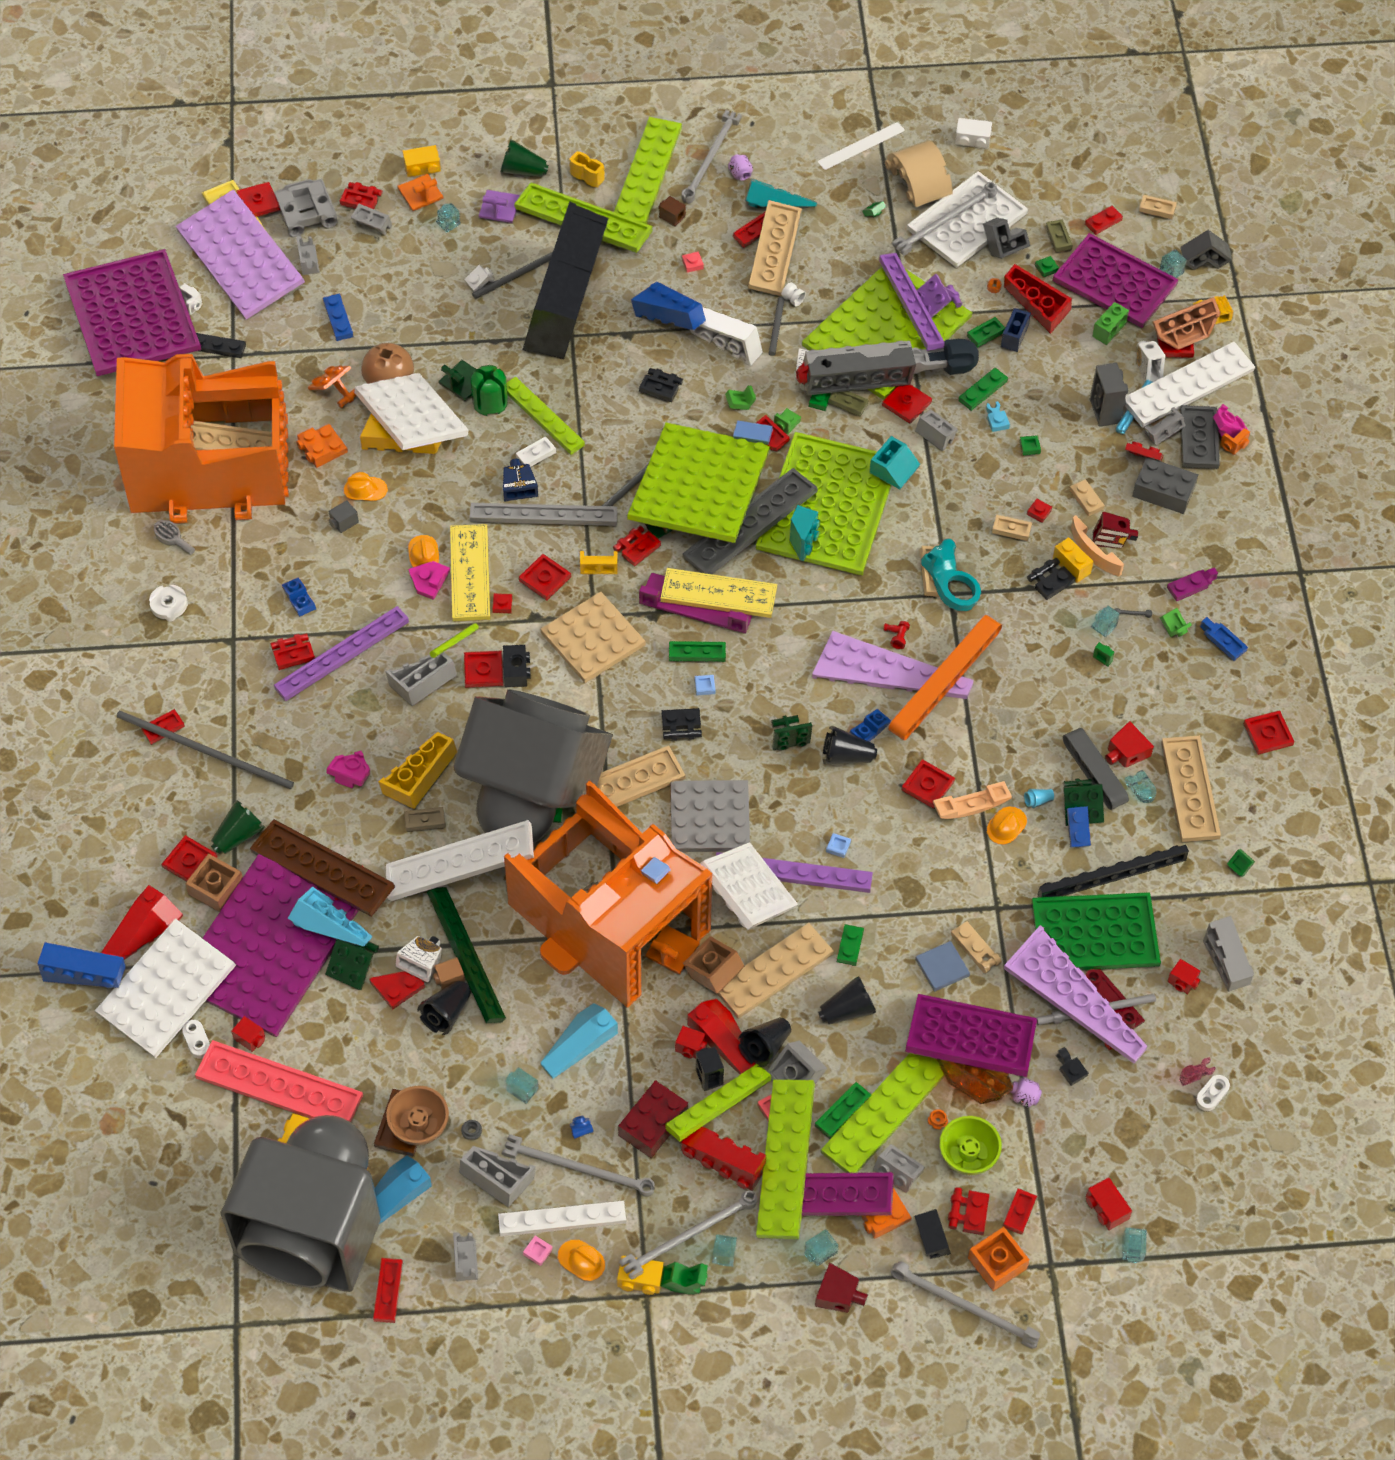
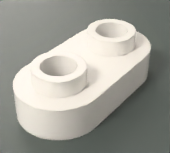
[182,1020,210,1059]
[1196,1075,1230,1111]

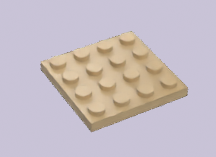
[540,592,646,683]

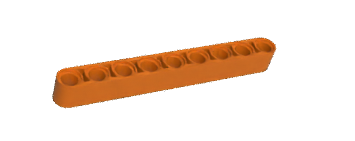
[888,615,1002,740]

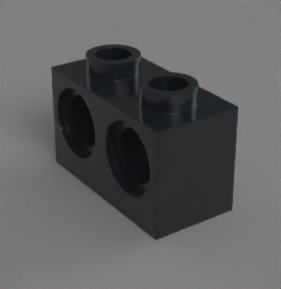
[696,1047,724,1091]

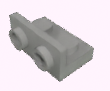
[873,1144,925,1193]

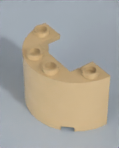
[885,140,953,207]

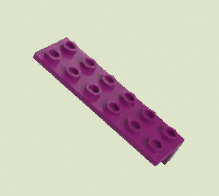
[639,573,753,634]

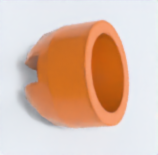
[987,278,1002,293]

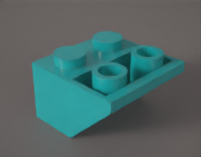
[870,436,920,490]
[790,505,820,561]

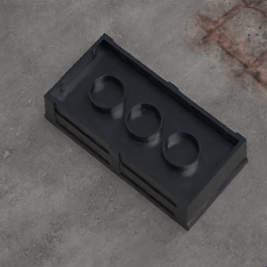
[522,201,609,359]

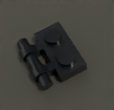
[639,368,683,403]
[1027,558,1076,600]
[661,708,702,741]

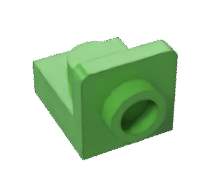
[774,408,801,434]

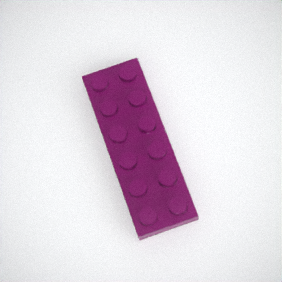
[802,1172,894,1216]

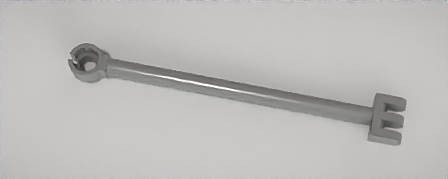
[682,110,742,204]
[892,182,997,256]
[502,1134,655,1197]
[619,1190,758,1280]
[890,1261,1040,1349]

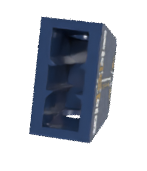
[503,459,538,502]

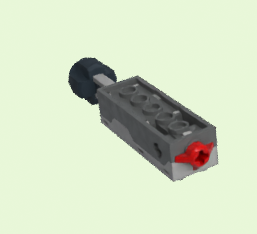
[796,339,979,395]

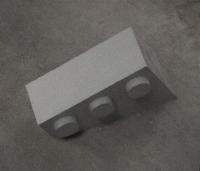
[459,1146,536,1207]

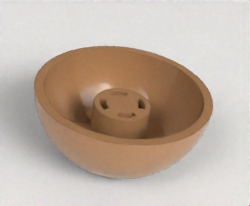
[361,343,414,384]
[386,1086,449,1146]

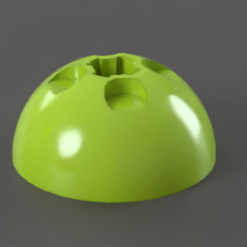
[940,1116,1002,1176]

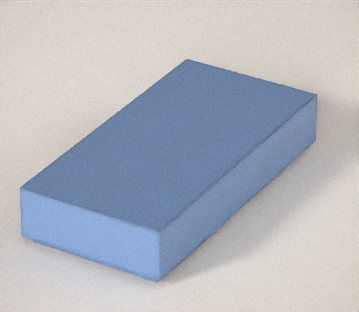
[733,420,773,445]

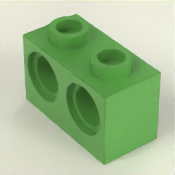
[1092,302,1129,345]

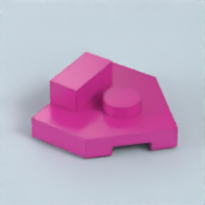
[1213,404,1248,438]
[408,561,450,600]
[326,750,370,788]

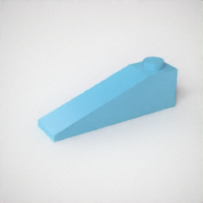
[288,887,372,946]
[541,1003,618,1079]

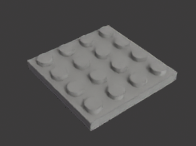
[671,780,750,852]

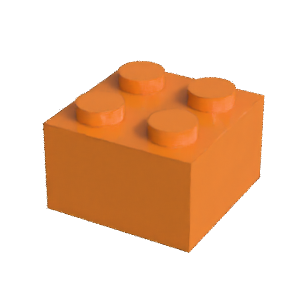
[968,1227,1030,1291]

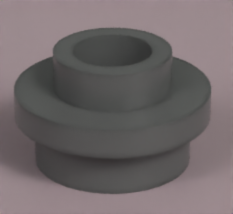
[461,1120,482,1140]

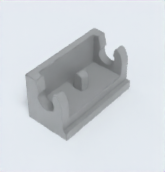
[351,204,392,235]
[296,236,320,275]
[1144,407,1186,445]
[915,409,958,451]
[453,1232,478,1281]

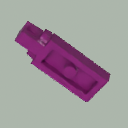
[1167,567,1218,601]

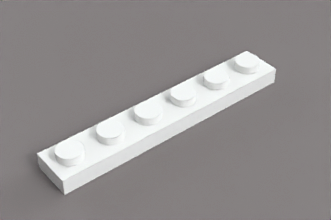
[498,1201,626,1237]

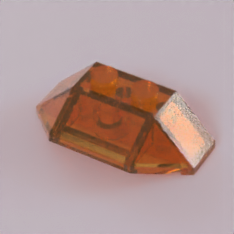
[937,1059,1013,1104]

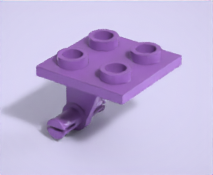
[479,190,520,223]
[917,274,963,318]

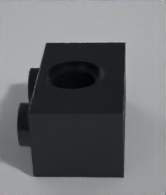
[503,645,531,688]

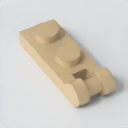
[951,921,1002,973]

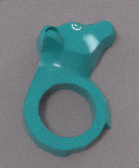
[921,538,981,611]

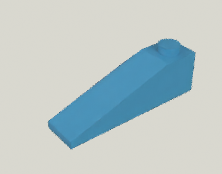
[374,1155,432,1224]

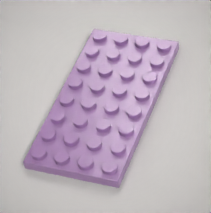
[176,189,305,320]

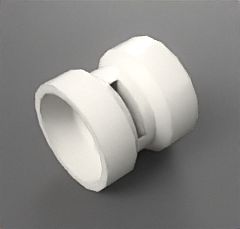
[781,282,806,307]

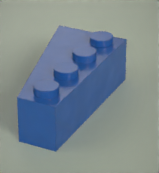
[631,282,706,330]
[37,942,126,988]

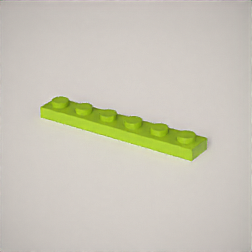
[507,376,585,455]
[666,1064,772,1142]

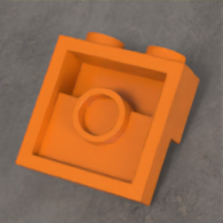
[296,424,348,468]
[857,1187,912,1239]

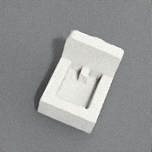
[465,265,496,291]
[180,283,202,315]

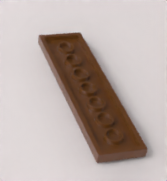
[250,819,395,917]

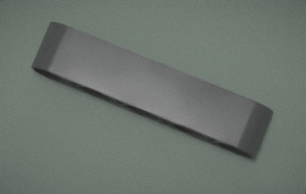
[1063,728,1129,810]

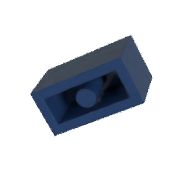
[1001,308,1031,352]

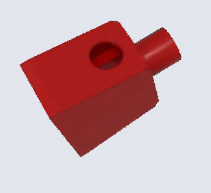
[1105,721,1154,768]

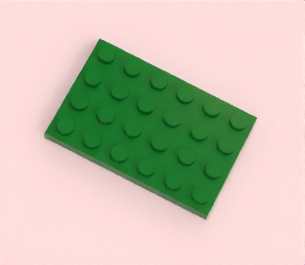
[1031,892,1161,970]

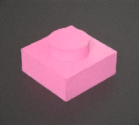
[523,1236,553,1266]

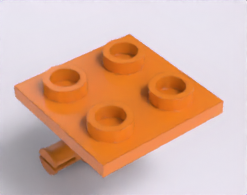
[397,174,444,211]
[308,365,357,408]
[645,925,700,975]

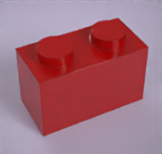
[1086,1177,1132,1230]

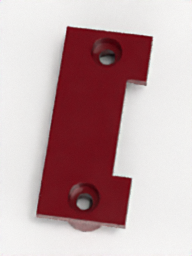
[1085,969,1145,1030]

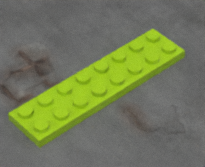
[614,116,682,224]
[514,182,653,253]
[821,1053,956,1173]
[756,1080,815,1239]

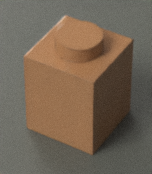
[432,958,465,989]

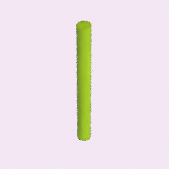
[430,623,479,658]

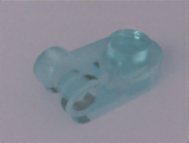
[1125,770,1157,803]

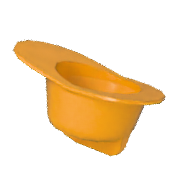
[343,472,388,501]
[408,535,439,567]
[987,806,1027,845]
[558,1240,605,1281]

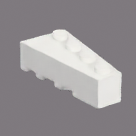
[691,307,763,366]

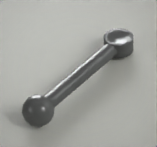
[1113,608,1153,618]

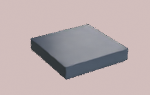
[915,941,970,992]

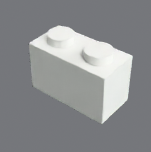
[955,118,992,149]

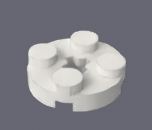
[149,585,188,621]

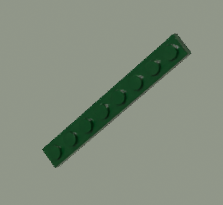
[427,887,506,1024]

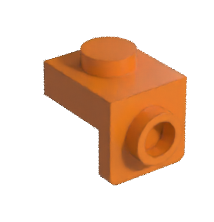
[1220,428,1250,455]

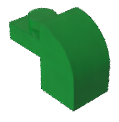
[660,1262,708,1294]

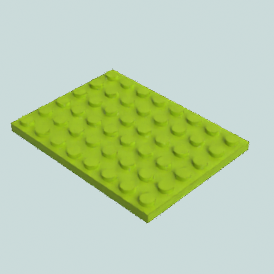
[802,267,972,400]
[627,423,770,543]
[756,432,892,576]

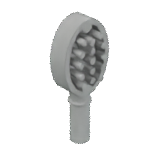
[154,520,195,555]

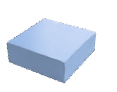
[695,675,716,696]
[826,833,851,858]
[641,857,670,884]

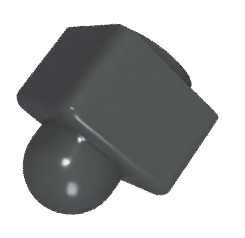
[453,689,613,844]
[220,1115,381,1292]

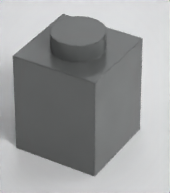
[329,500,359,533]

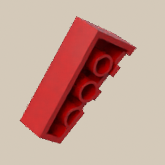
[1004,264,1072,334]
[681,1127,766,1191]

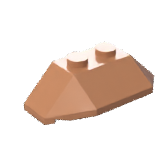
[1152,297,1220,350]

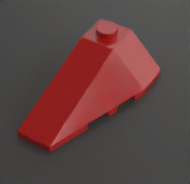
[101,885,183,960]
[687,998,756,1075]

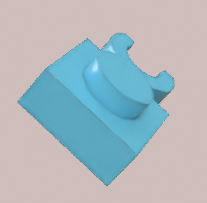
[986,401,1010,432]

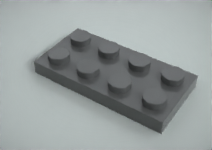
[1180,405,1220,469]

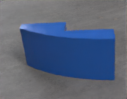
[282,577,316,617]
[849,709,891,742]

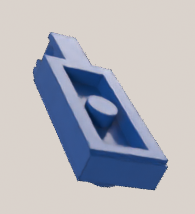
[1200,617,1248,661]

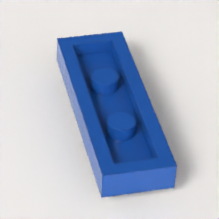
[323,293,353,341]

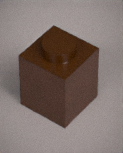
[658,196,686,227]

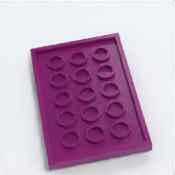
[1052,233,1179,328]
[905,994,1037,1077]

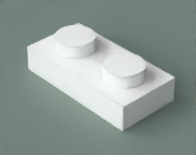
[516,437,556,467]

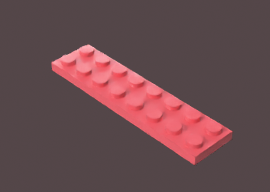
[195,1040,363,1122]

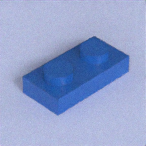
[1067,807,1091,847]

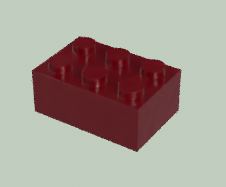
[618,1080,689,1159]

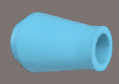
[1024,789,1054,808]

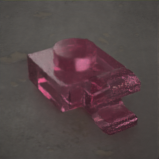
[1179,1057,1216,1086]

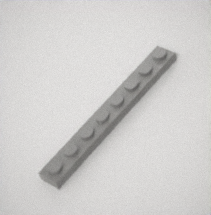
[470,503,617,526]

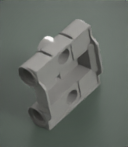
[274,178,338,237]

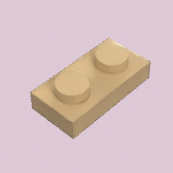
[1139,195,1177,219]
[1069,479,1105,517]
[992,514,1032,541]

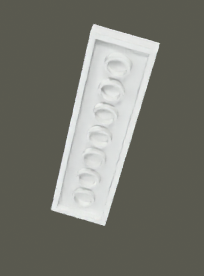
[1124,342,1255,428]
[386,820,534,901]

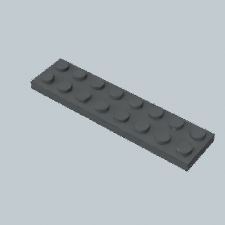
[682,468,818,574]

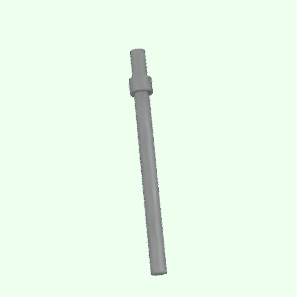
[1036,994,1156,1025]

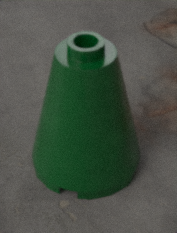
[500,140,549,177]
[211,800,265,854]

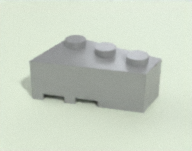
[385,652,457,706]
[1203,916,1254,992]

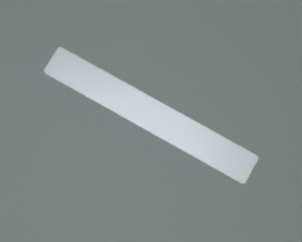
[818,122,905,170]

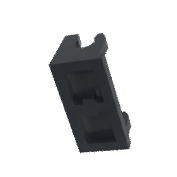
[915,1209,951,1259]

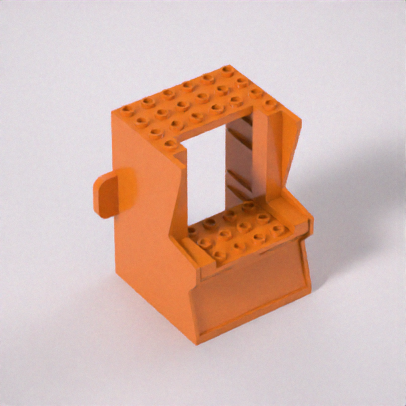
[114,354,289,523]
[504,781,712,1008]

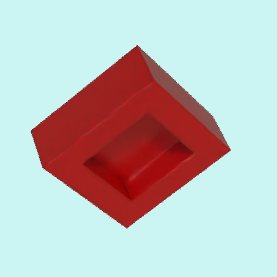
[1027,499,1052,523]
[492,593,513,614]

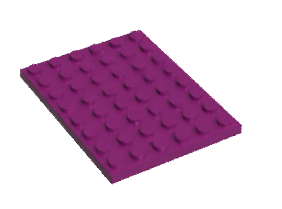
[63,249,201,376]
[202,854,359,1038]

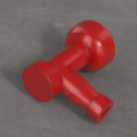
[884,621,910,649]

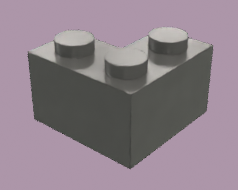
[983,217,1030,258]
[1180,230,1232,270]

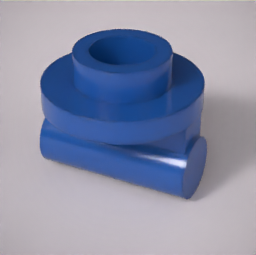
[570,1116,594,1139]

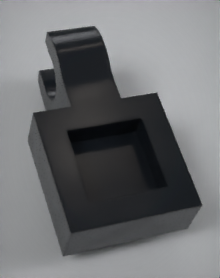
[1056,1047,1089,1086]

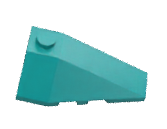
[745,178,817,208]

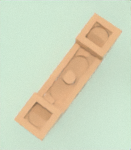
[1071,515,1124,576]
[933,781,1012,819]

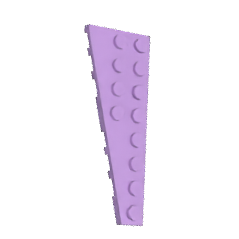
[812,631,974,699]
[1004,925,1147,1064]

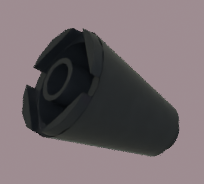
[823,726,877,764]
[818,976,876,1025]
[417,981,471,1035]
[738,1017,791,1067]

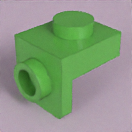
[725,385,756,410]
[1159,608,1192,637]

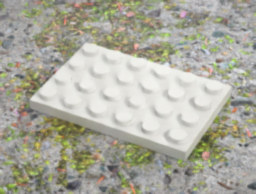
[907,171,1028,268]
[354,373,468,450]
[700,842,798,930]
[95,919,236,1058]

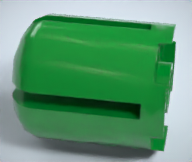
[471,365,508,416]

